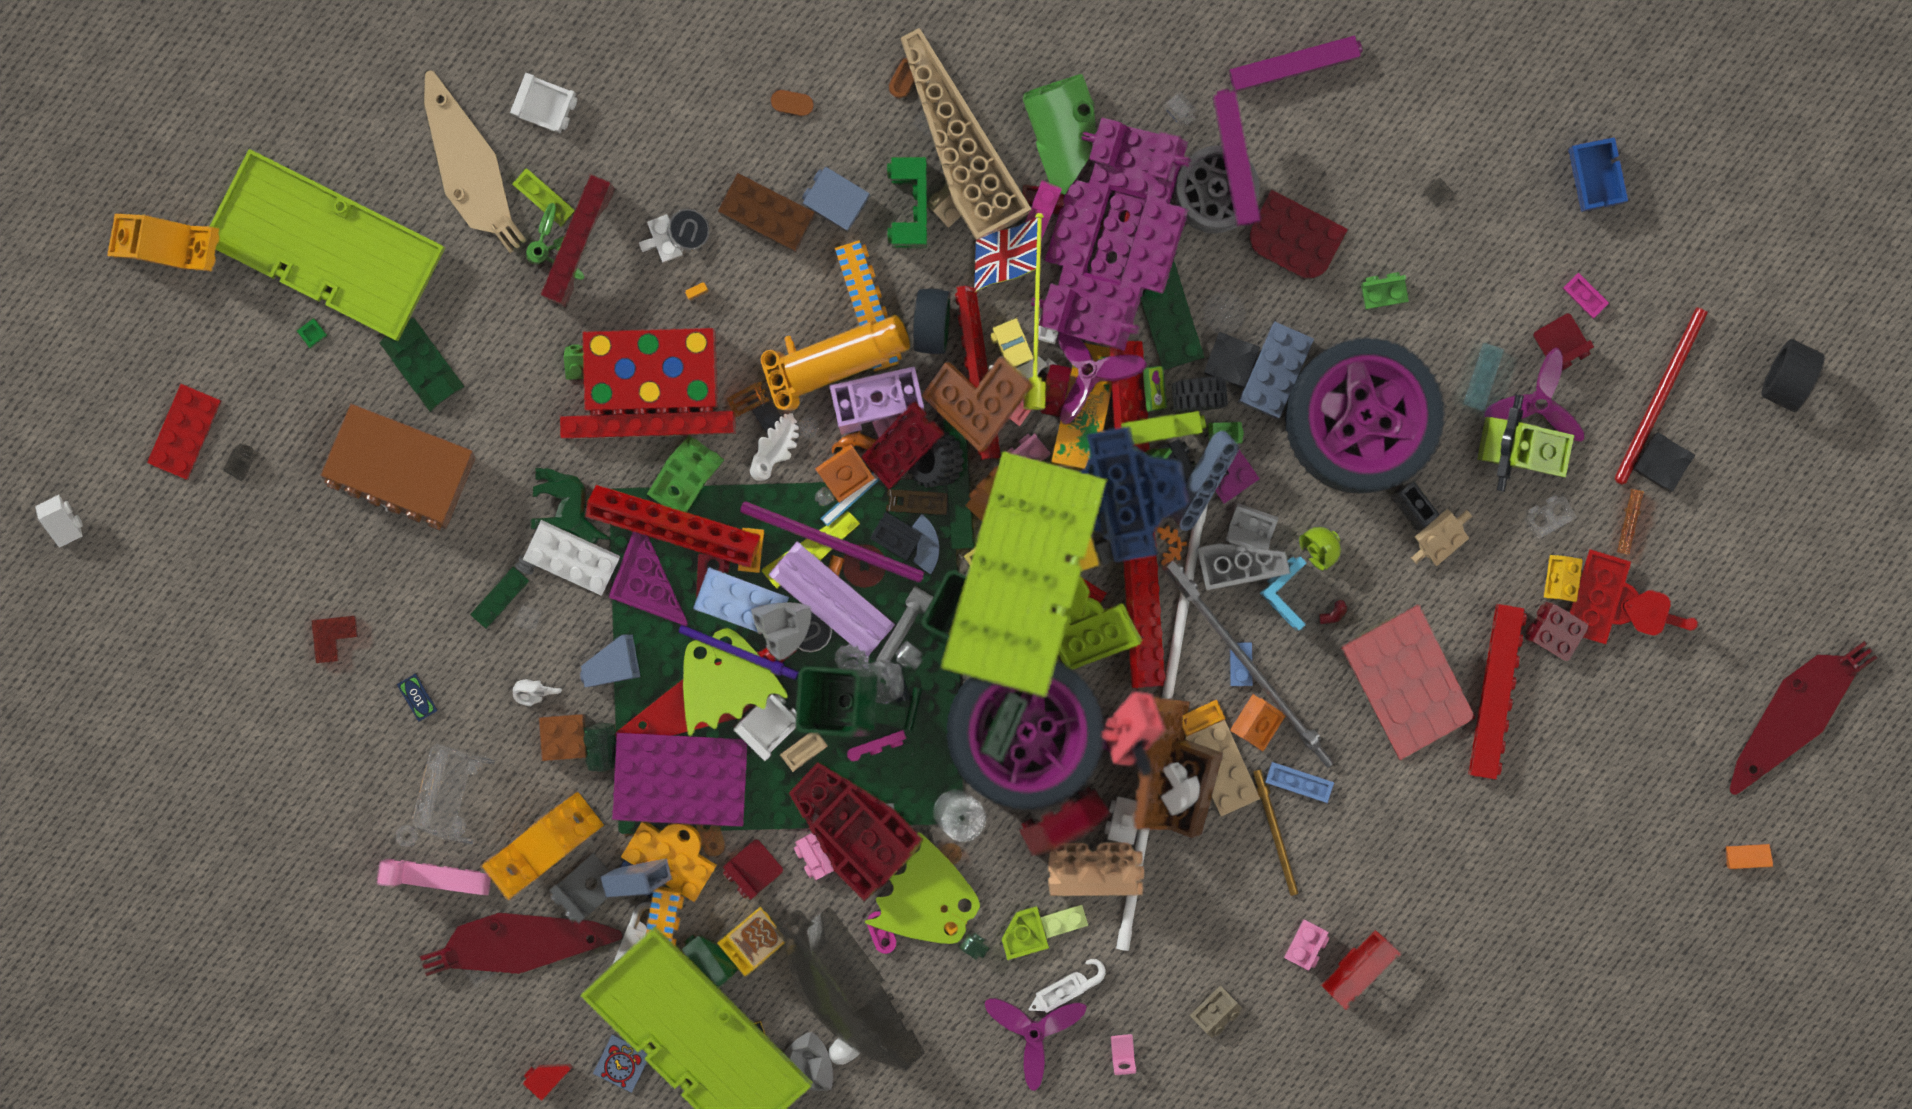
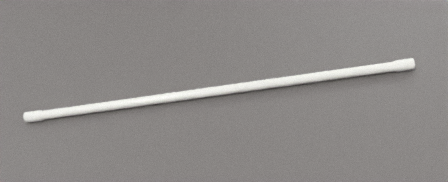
[1116,504,1208,951]

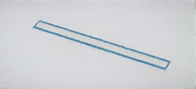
[820,472,880,526]

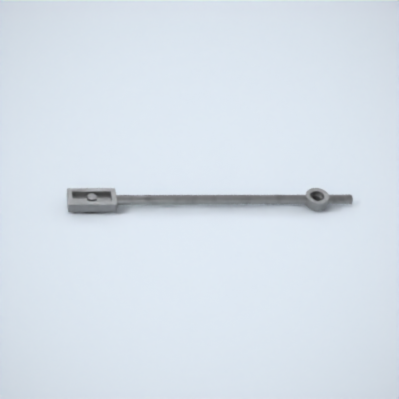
[1162,561,1334,768]

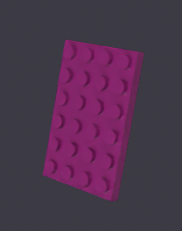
[612,733,747,827]

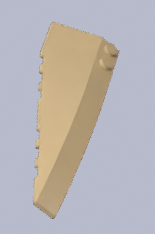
[901,28,1031,240]

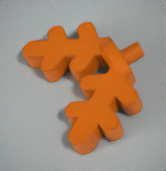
[1157,526,1187,566]

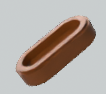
[889,58,915,98]
[771,90,814,116]

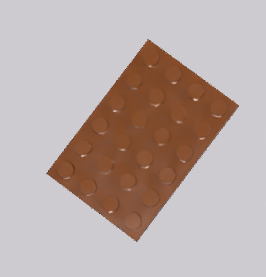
[1133,697,1190,830]

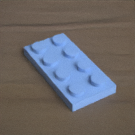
[693,568,789,632]

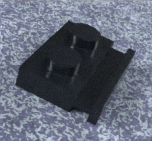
[870,511,924,561]

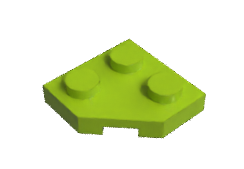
[1001,906,1049,960]

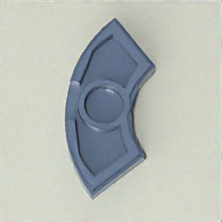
[912,514,939,575]

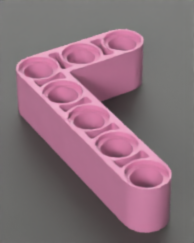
[377,859,491,895]

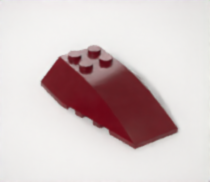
[789,762,924,901]

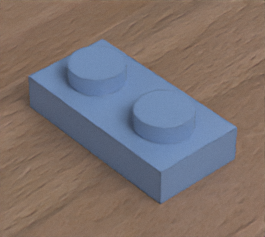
[1230,643,1253,686]

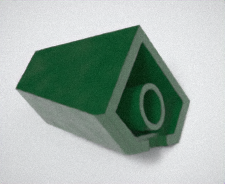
[682,934,739,988]

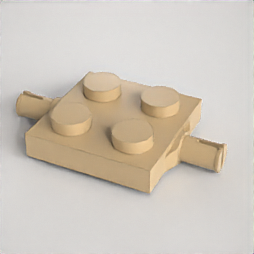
[1410,509,1472,566]

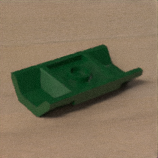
[379,318,465,412]

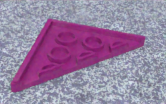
[609,532,688,626]

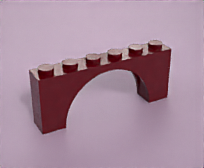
[541,174,615,307]

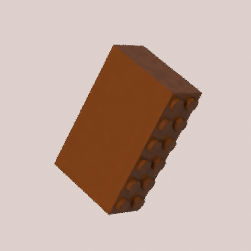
[321,404,476,531]

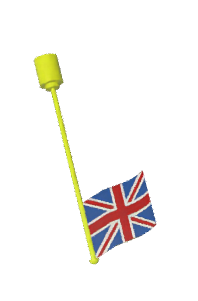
[974,213,1046,410]

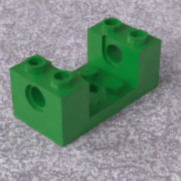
[887,157,927,249]

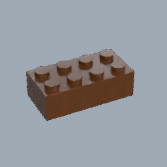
[718,173,815,253]

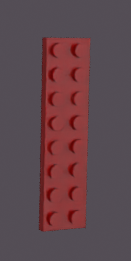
[955,286,1001,459]

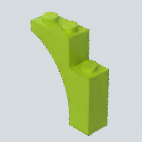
[1121,411,1206,444]

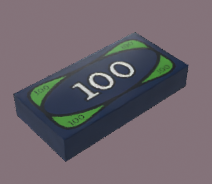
[397,673,438,722]

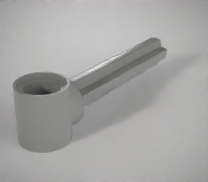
[876,586,933,667]

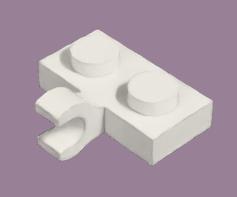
[639,215,683,263]

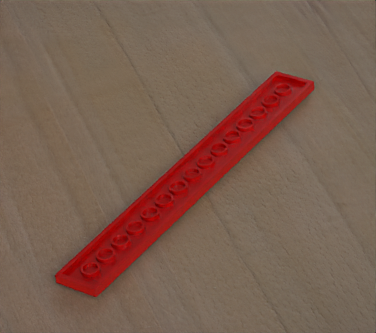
[1109,341,1165,688]

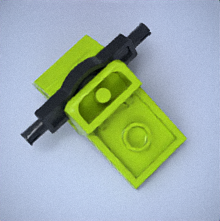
[1477,394,1574,492]

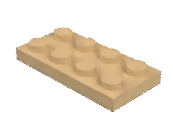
[1185,720,1260,816]

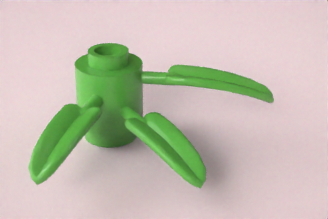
[526,203,584,280]

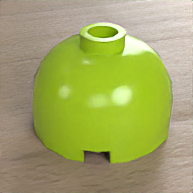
[1299,526,1341,570]

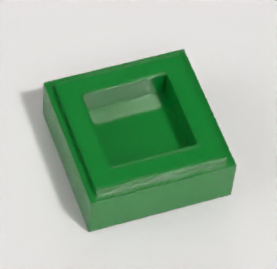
[297,318,328,349]

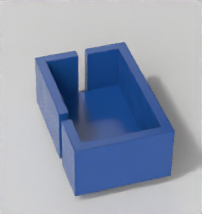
[1568,137,1628,212]

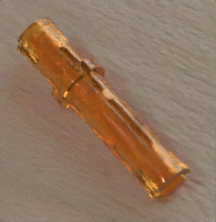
[1616,489,1644,555]

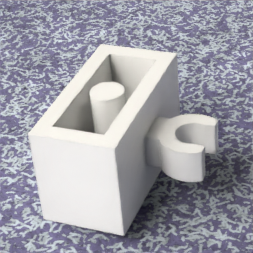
[35,495,83,548]
[1104,796,1138,845]

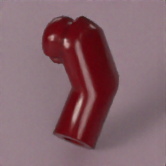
[1319,600,1348,625]

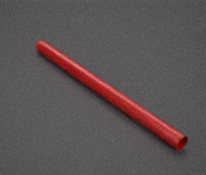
[1614,307,1708,485]

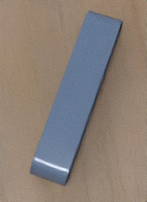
[1170,431,1239,531]

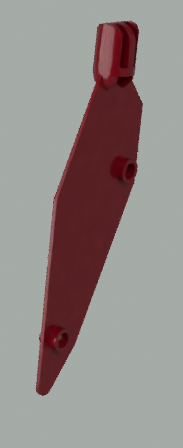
[1729,641,1878,795]
[419,912,622,977]

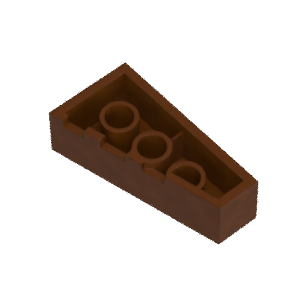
[1172,739,1223,838]

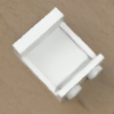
[510,73,578,134]
[733,694,796,761]

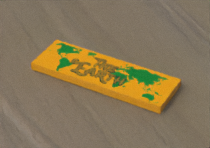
[1051,343,1112,470]

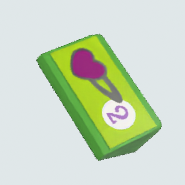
[1143,366,1167,412]

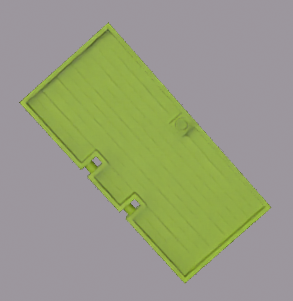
[209,149,446,341]
[942,452,1106,697]
[581,926,813,1109]

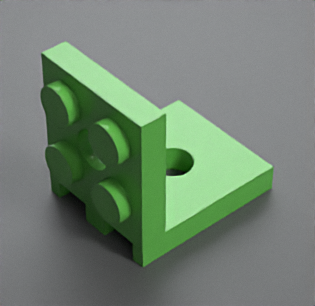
[647,435,724,513]

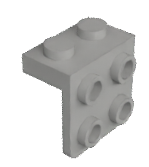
[1226,503,1278,550]

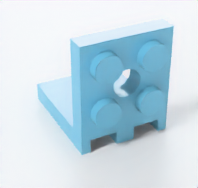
[1260,557,1306,631]

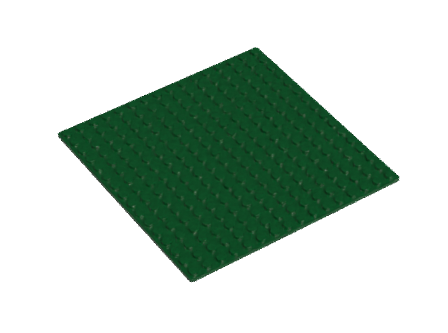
[610,480,964,834]

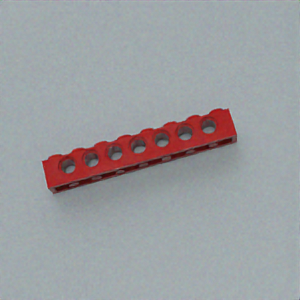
[586,485,761,568]

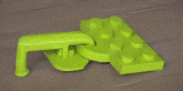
[1052,576,1142,670]

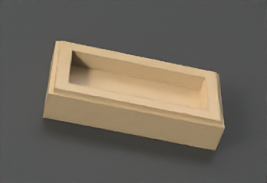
[780,733,828,772]

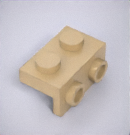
[927,182,961,228]

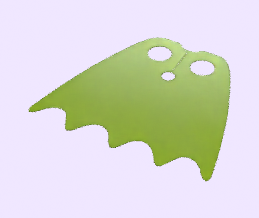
[683,628,788,736]
[865,833,980,944]

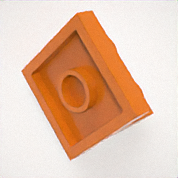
[815,444,875,503]
[1230,694,1285,751]

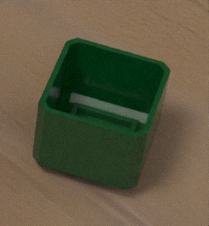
[922,570,968,646]
[795,667,878,736]

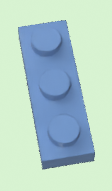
[1265,762,1334,803]

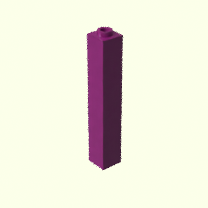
[1228,35,1363,92]
[1212,89,1260,227]

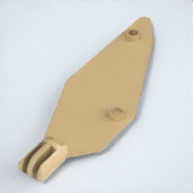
[424,71,527,254]

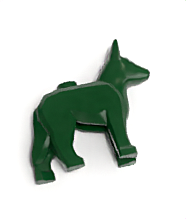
[531,468,610,544]

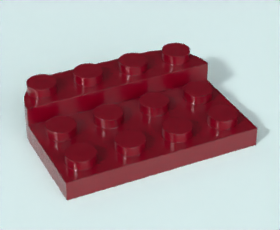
[1249,189,1348,279]

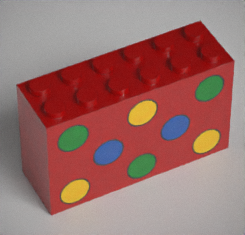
[583,328,718,415]

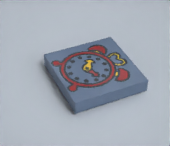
[593,1034,647,1093]

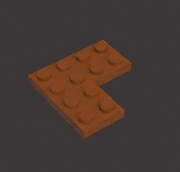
[921,357,1033,452]

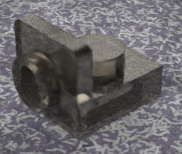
[223,443,259,482]

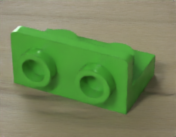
[1361,272,1409,310]

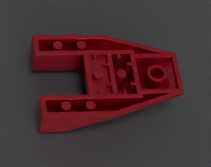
[1019,787,1110,856]

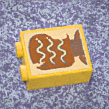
[718,907,787,976]

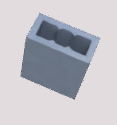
[802,167,870,232]

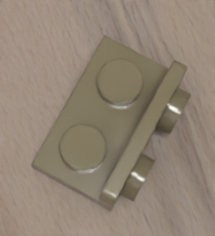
[1190,985,1242,1038]

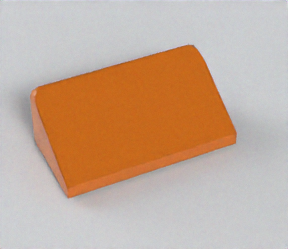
[1726,844,1773,869]

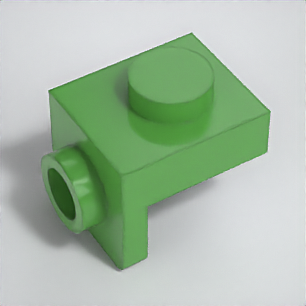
[564,344,584,380]
[1208,422,1244,444]

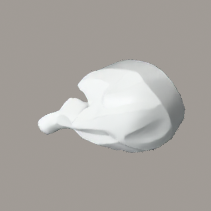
[513,679,562,706]
[829,1030,872,1065]

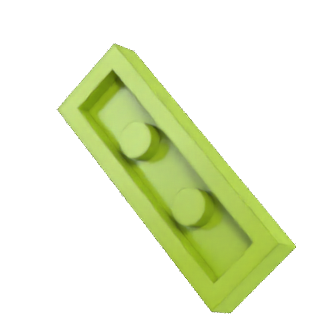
[513,168,575,227]

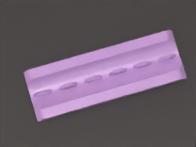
[769,542,895,657]

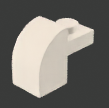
[1161,762,1200,815]

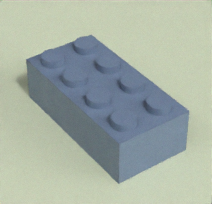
[1238,321,1314,419]

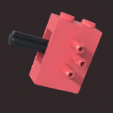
[1102,692,1164,777]

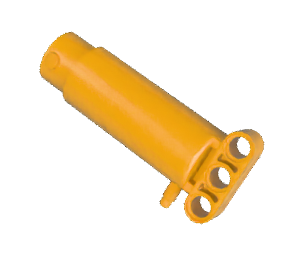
[761,315,910,411]

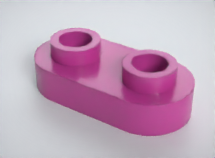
[867,911,896,954]

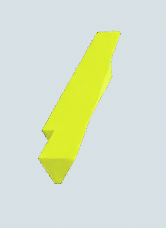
[762,512,860,589]

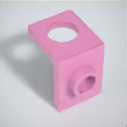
[1111,1034,1136,1075]

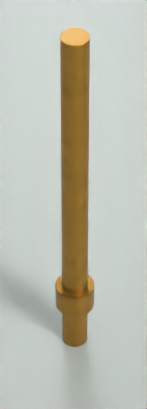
[1253,769,1299,896]

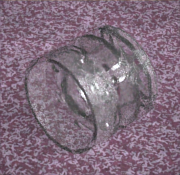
[933,790,986,842]

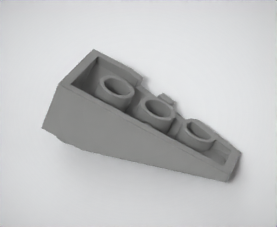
[1197,543,1290,590]

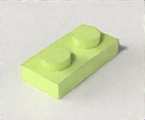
[1041,904,1088,938]

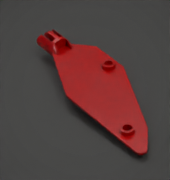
[614,647,797,741]

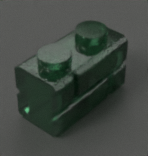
[583,722,617,772]

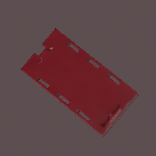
[861,401,944,489]

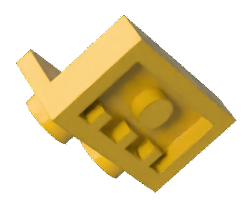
[1544,555,1583,602]

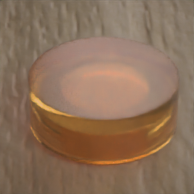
[941,843,962,865]

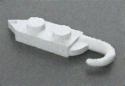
[613,902,651,964]
[1029,959,1106,1013]

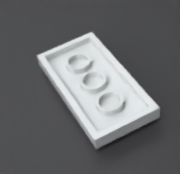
[523,520,620,596]

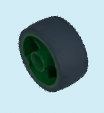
[913,289,951,354]

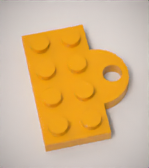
[621,822,717,902]

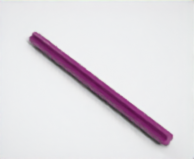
[740,502,924,583]

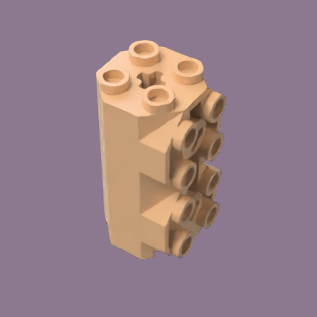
[1048,842,1144,896]

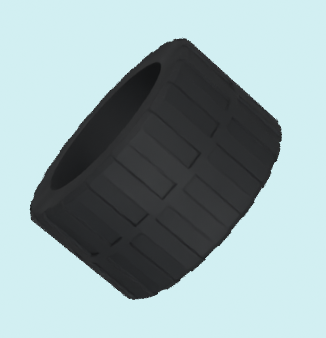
[1761,339,1825,412]

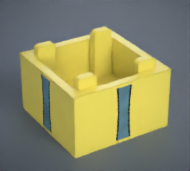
[991,318,1033,368]

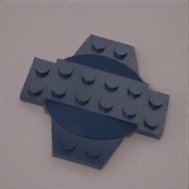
[1079,426,1190,562]

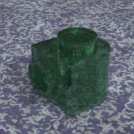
[959,932,989,960]

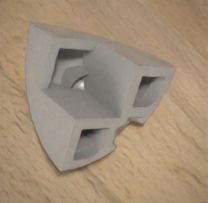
[751,603,811,660]
[784,1032,833,1091]

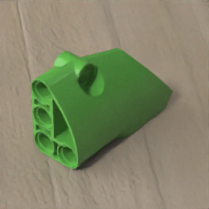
[1023,74,1097,195]

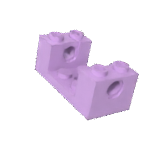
[830,367,924,435]

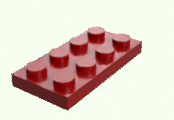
[147,384,221,480]

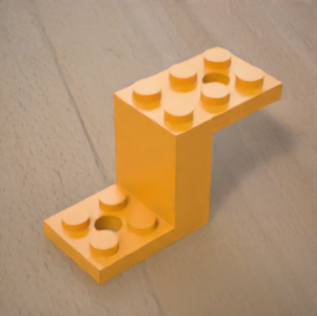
[107,214,219,271]
[481,791,604,900]

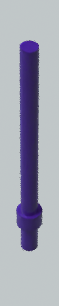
[679,625,799,680]

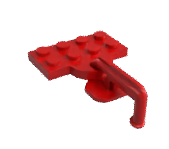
[1570,549,1698,645]

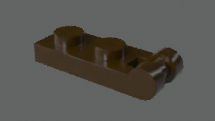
[886,489,948,515]

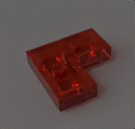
[311,616,358,663]

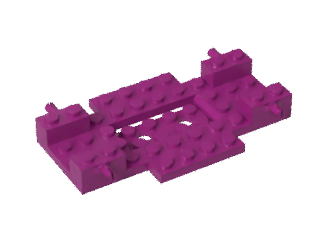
[1031,118,1191,351]

